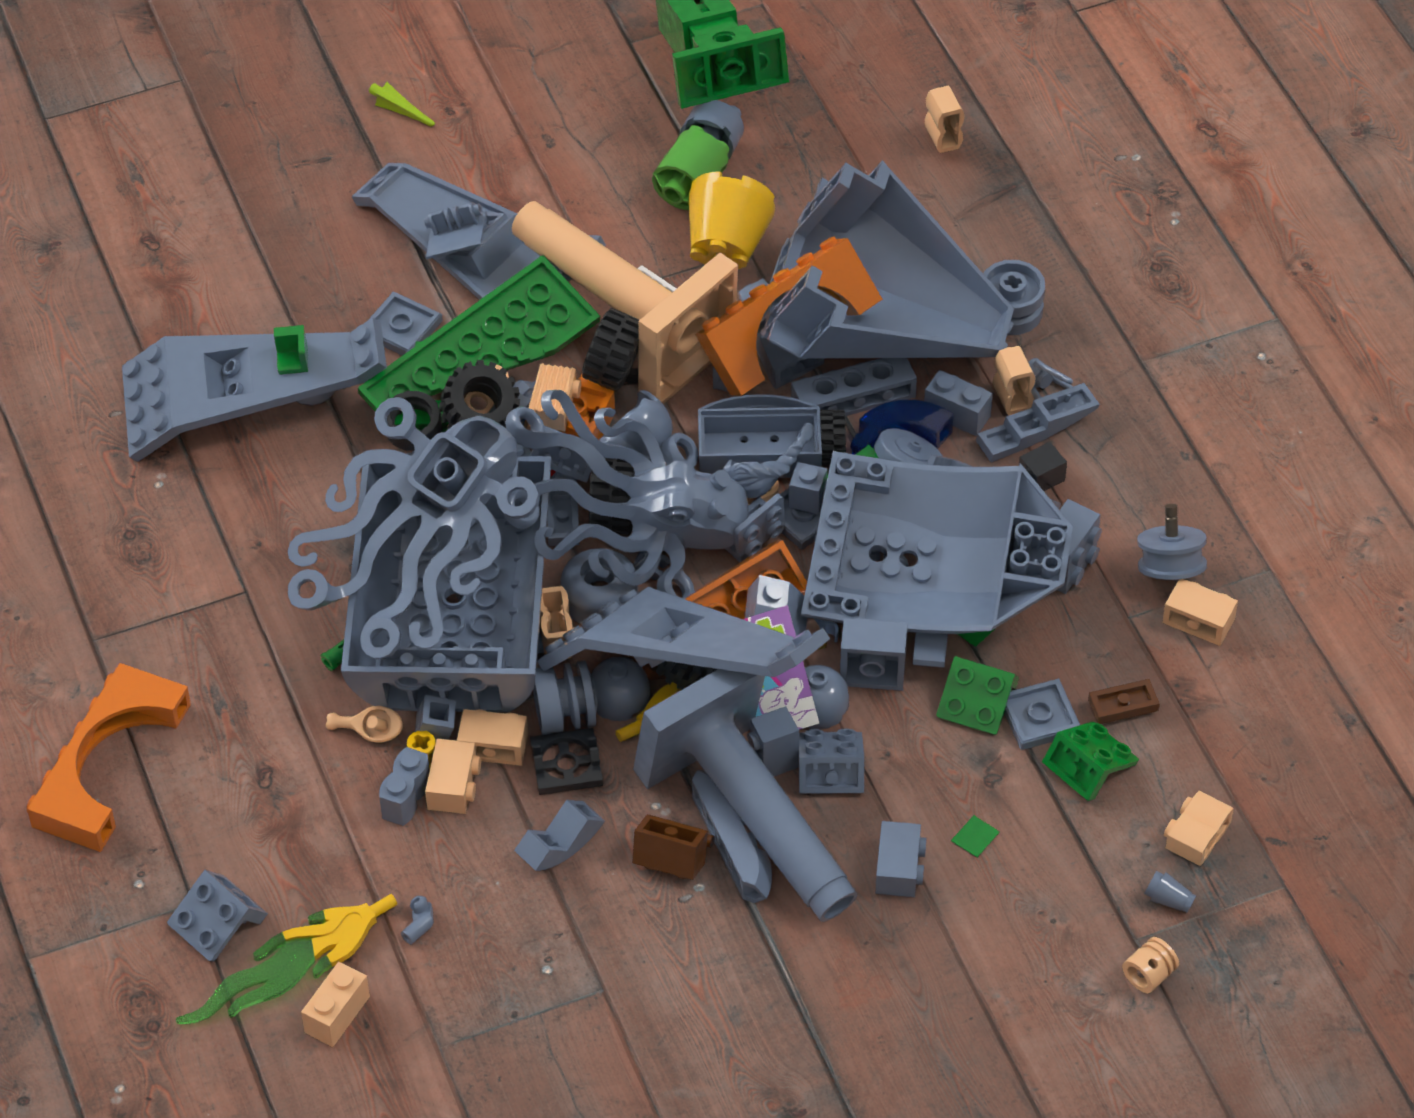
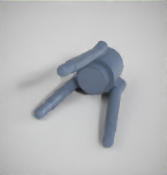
[1028,358,1074,399]

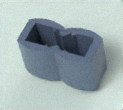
[379,747,430,826]

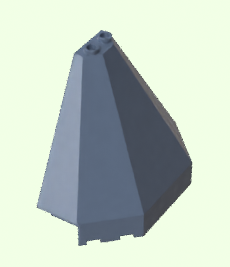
[758,160,1014,358]

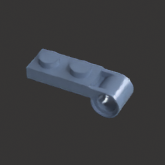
[547,472,579,546]

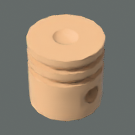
[1122,937,1179,994]

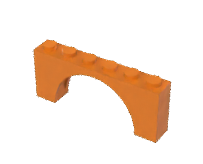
[695,236,883,396]
[27,663,191,852]

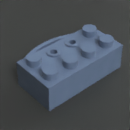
[698,394,822,478]

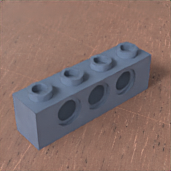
[791,358,917,416]

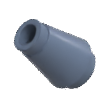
[1144,871,1196,913]

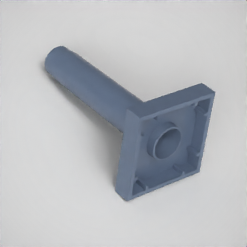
[633,669,858,922]

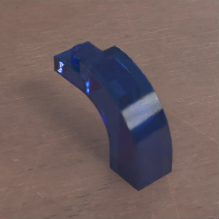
[850,399,954,455]

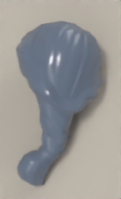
[723,423,814,498]

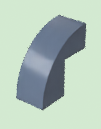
[514,800,605,871]

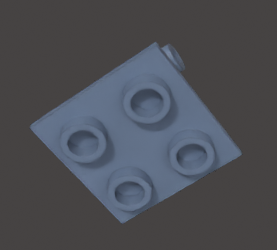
[424,202,487,259]

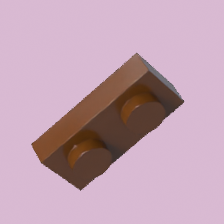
[1088,679,1160,724]

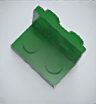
[936,656,1019,735]
[1042,722,1139,801]

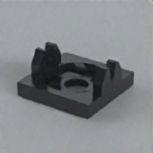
[530,728,603,795]

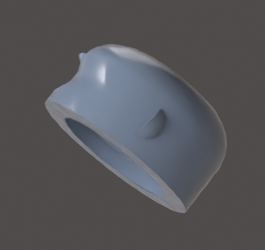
[560,548,639,624]

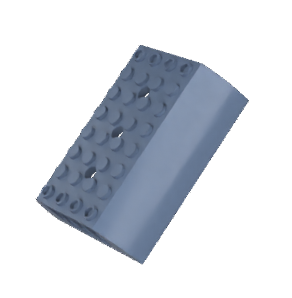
[341,456,551,712]

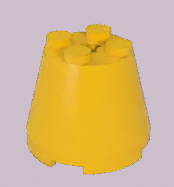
[689,172,775,269]

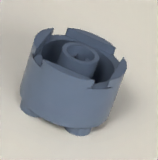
[679,100,744,159]

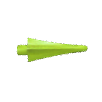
[369,82,435,127]

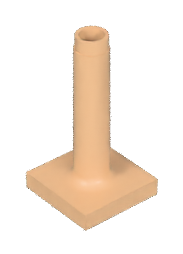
[512,201,738,404]

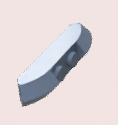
[692,770,772,903]

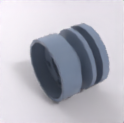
[533,660,598,735]

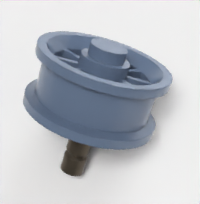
[1137,504,1207,580]

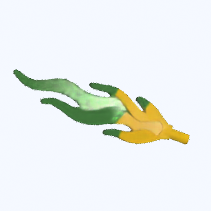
[176,894,398,1025]

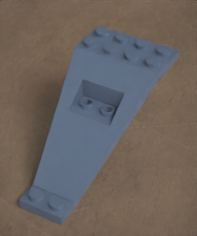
[352,163,606,300]
[122,317,387,462]
[537,587,830,677]

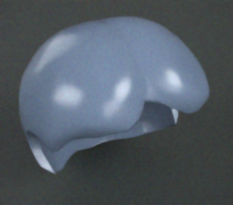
[599,390,673,461]

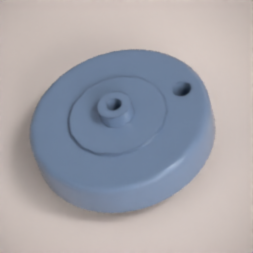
[874,428,943,465]

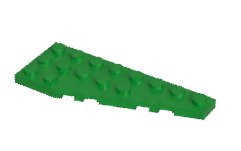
[358,255,601,411]

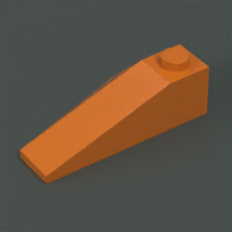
[684,539,807,619]

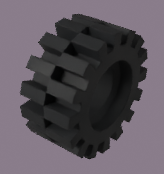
[820,410,846,465]

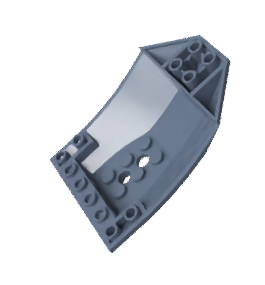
[801,451,1073,634]

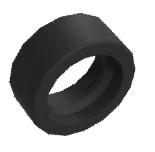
[387,391,442,451]

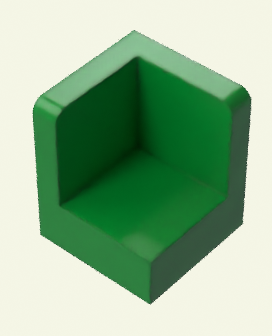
[274,325,308,375]

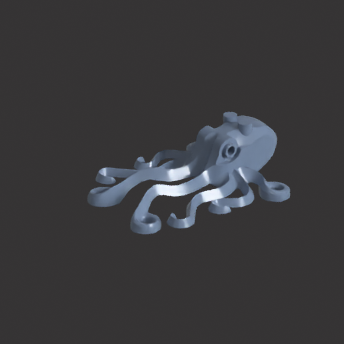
[502,390,748,599]
[288,397,540,659]

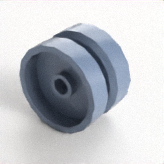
[984,260,1045,335]

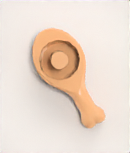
[326,706,403,743]

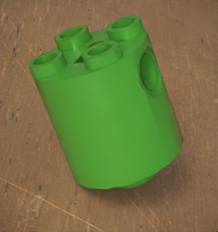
[652,125,729,210]

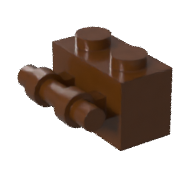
[632,814,715,880]

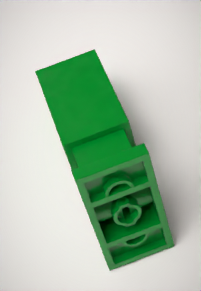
[656,0,790,109]

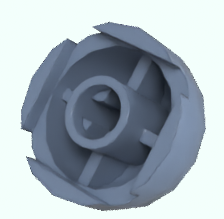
[591,656,650,721]
[805,665,849,729]

